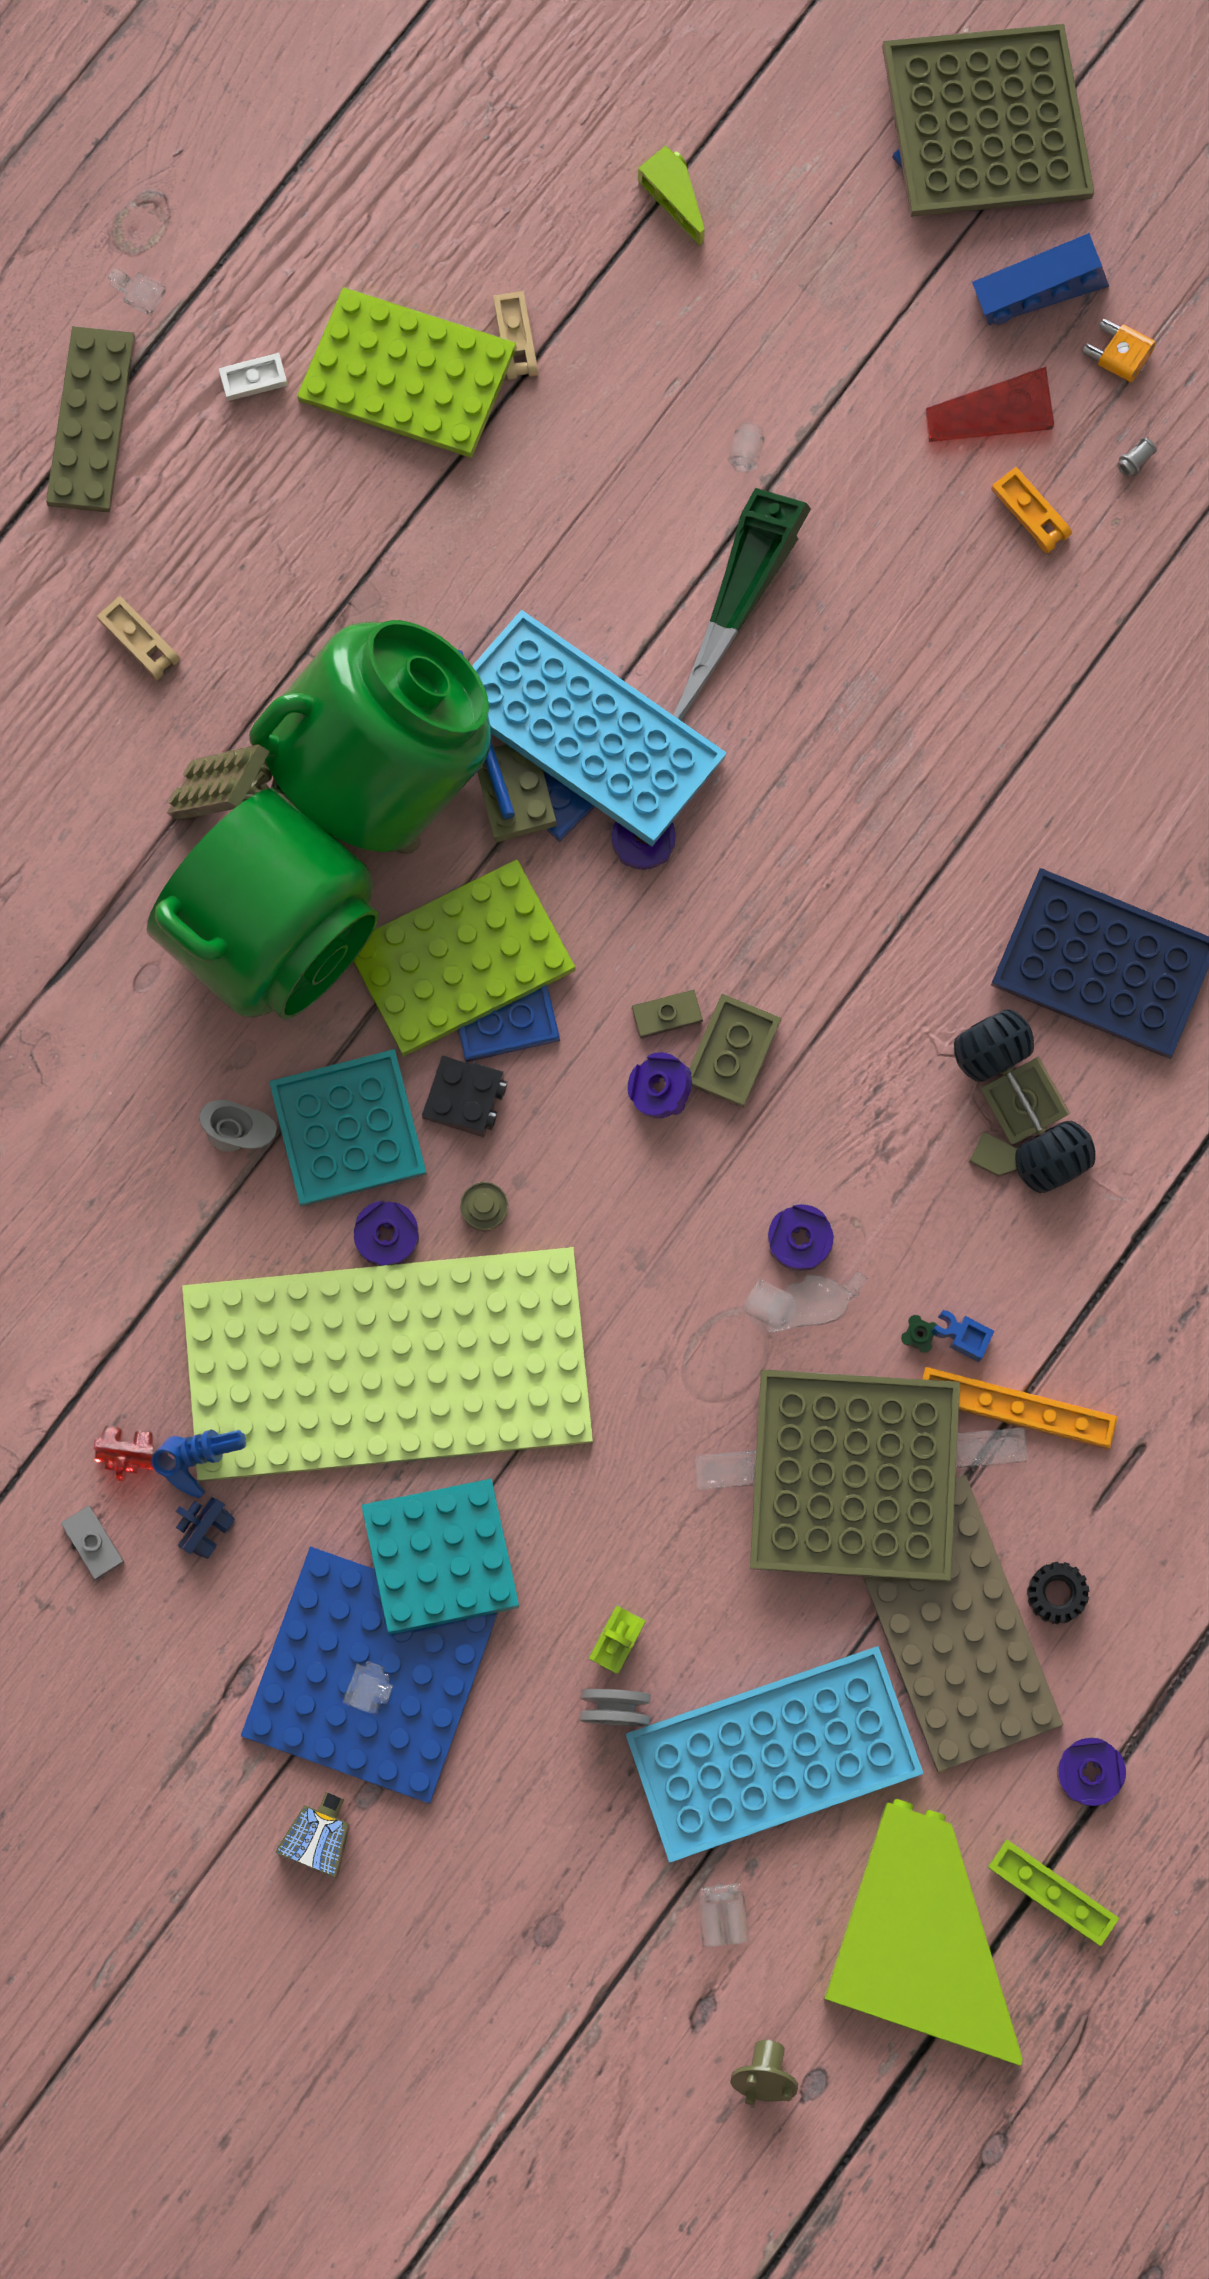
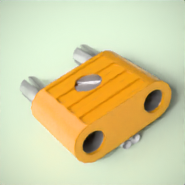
[1083,319,1156,383]

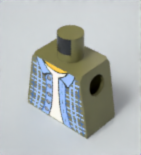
[275,1792,350,1878]

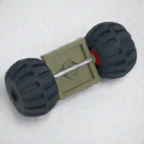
[954,1009,1096,1193]

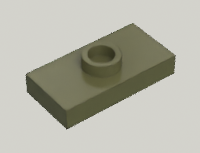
[632,989,703,1039]

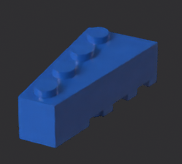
[972,233,1109,325]

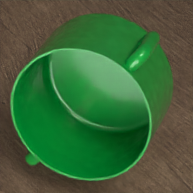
[249,620,491,852]
[147,787,379,1020]

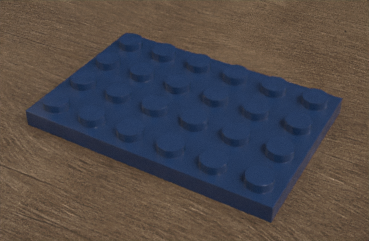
[991,868,1209,1059]

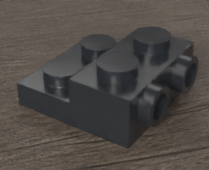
[422,1055,508,1138]

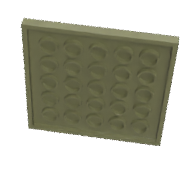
[882,24,1094,217]
[750,1370,960,1582]

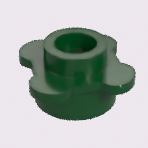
[901,1315,937,1353]

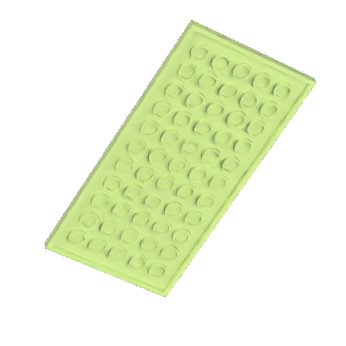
[182,1247,593,1482]

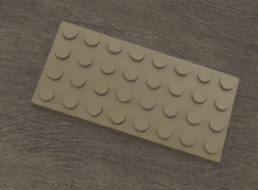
[863,1475,1063,1773]

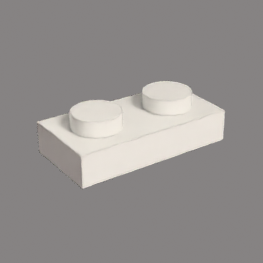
[219,353,288,401]

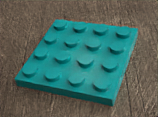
[269,1049,427,1207]
[361,1478,519,1635]

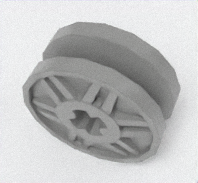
[580,1689,651,1726]

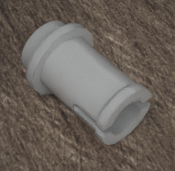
[1117,437,1157,477]

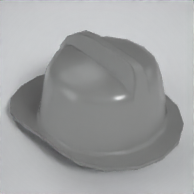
[199,1100,277,1152]

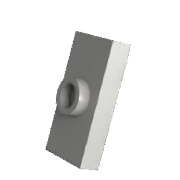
[61,1506,124,1580]

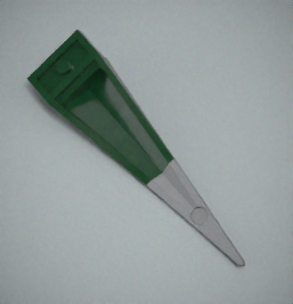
[674,488,811,721]

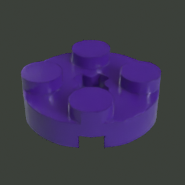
[612,821,676,870]
[627,1052,692,1118]
[354,1201,419,1266]
[768,1204,834,1271]
[1057,1738,1126,1806]

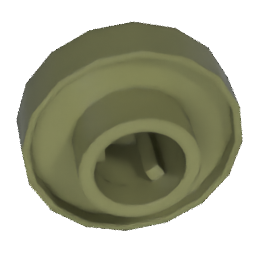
[460,1182,508,1231]

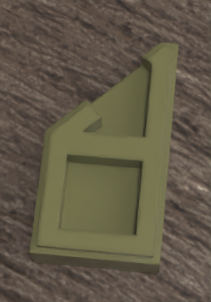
[969,1132,1018,1176]

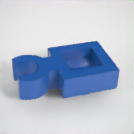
[931,1310,994,1362]

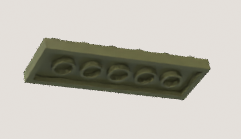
[46,326,135,513]
[167,744,269,820]

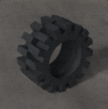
[1027,1562,1090,1624]

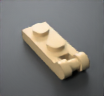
[493,291,539,381]
[97,596,181,681]

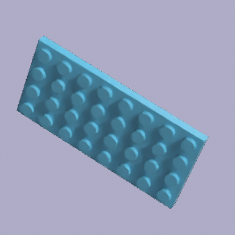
[472,610,727,846]
[625,1646,924,1863]

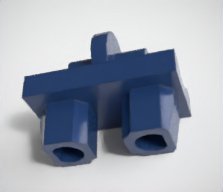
[175,1497,235,1559]

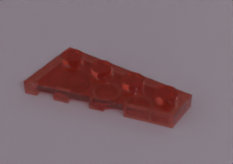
[925,366,1054,442]

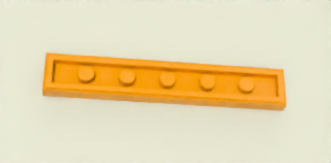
[922,1367,1118,1450]

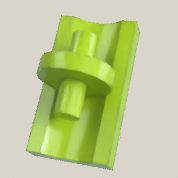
[588,1605,646,1675]

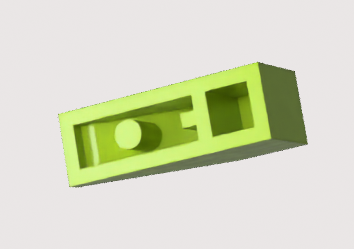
[638,145,705,246]

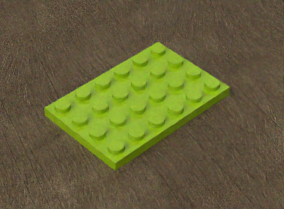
[297,287,517,458]
[353,859,576,1057]

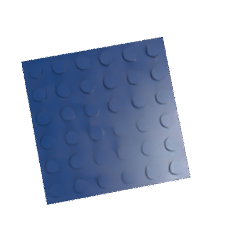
[241,1546,498,1804]

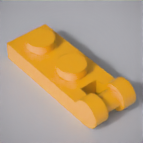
[991,467,1072,554]

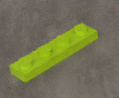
[987,1839,1119,1947]

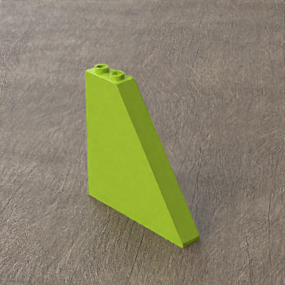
[823,1799,1023,2066]

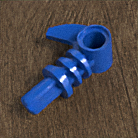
[151,1429,246,1498]

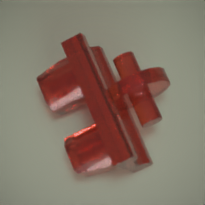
[93,1426,155,1482]

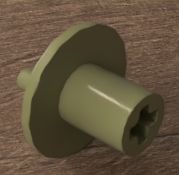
[730,2040,798,2105]

